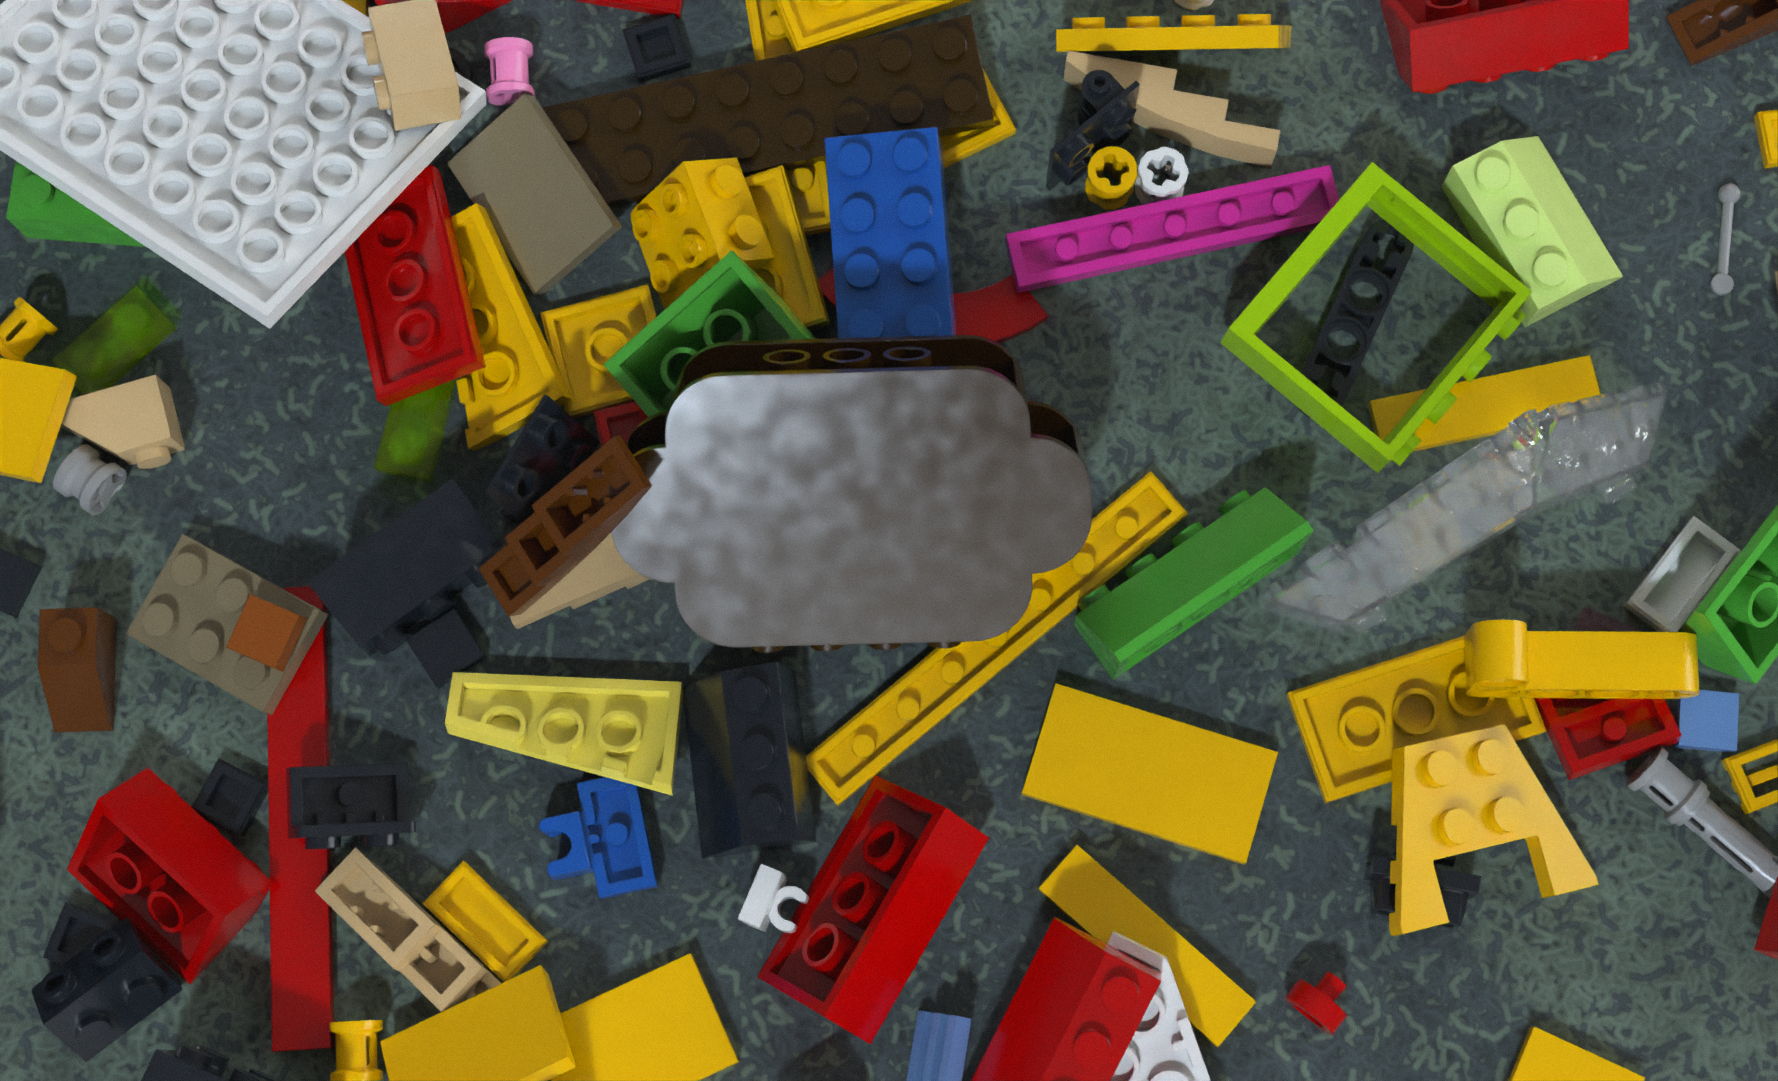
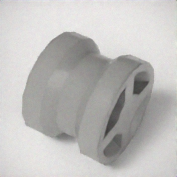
[53,444,127,516]

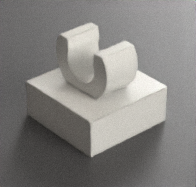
[738,864,809,933]

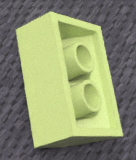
[1441,136,1623,327]

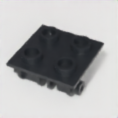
[1046,70,1140,191]
[484,394,600,524]

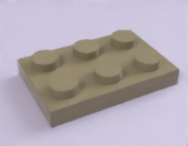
[126,534,329,715]

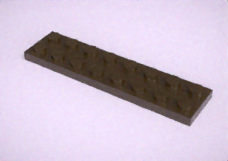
[542,14,994,208]

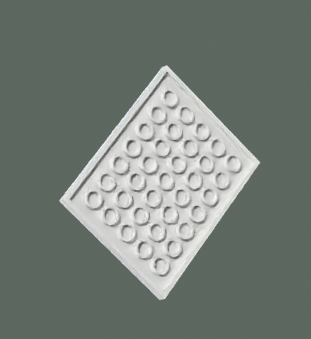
[0,0,487,329]

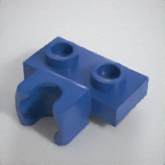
[539,777,659,899]

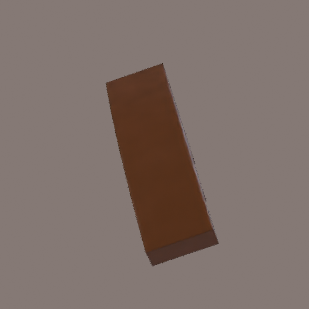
[1666,0,1778,66]
[478,436,652,617]

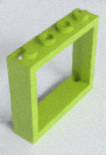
[1220,162,1532,473]

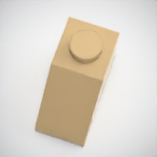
[61,374,185,469]

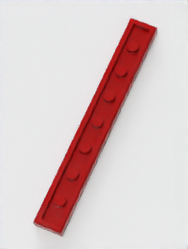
[267,586,334,1052]

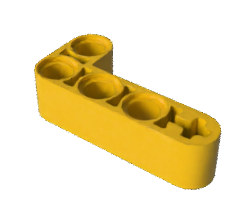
[1465,619,1700,699]

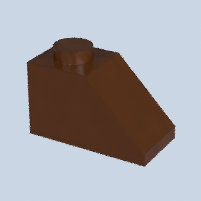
[38,607,117,733]

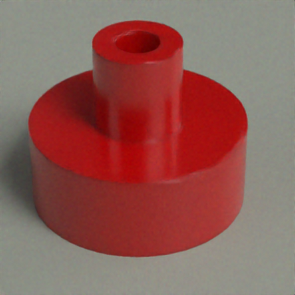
[1285,971,1347,1035]

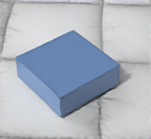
[1674,690,1739,753]

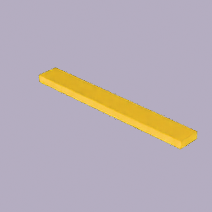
[806,471,1188,806]

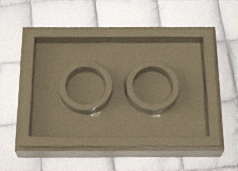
[447,93,622,295]

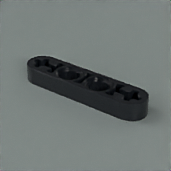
[1298,220,1414,418]

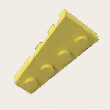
[445,672,683,796]

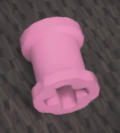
[484,37,535,106]

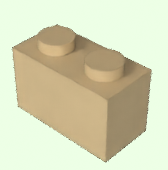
[361,0,461,131]

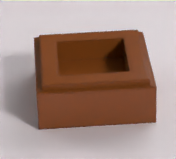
[226,594,308,672]

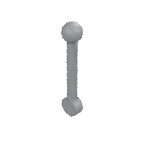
[1710,183,1741,296]

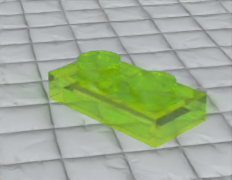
[52,286,177,395]
[374,378,459,483]

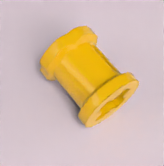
[1085,146,1138,210]
[0,296,58,362]
[330,1020,384,1081]

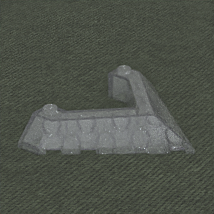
[1256,381,1669,636]

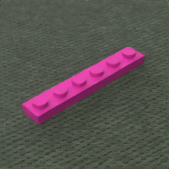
[1004,165,1339,293]

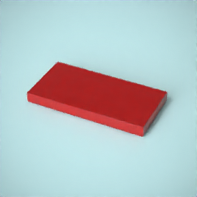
[345,164,486,406]

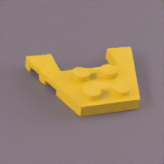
[1389,724,1599,936]

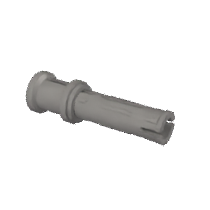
[1626,746,1778,897]

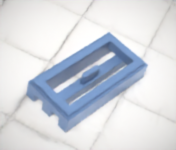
[906,1010,972,1081]

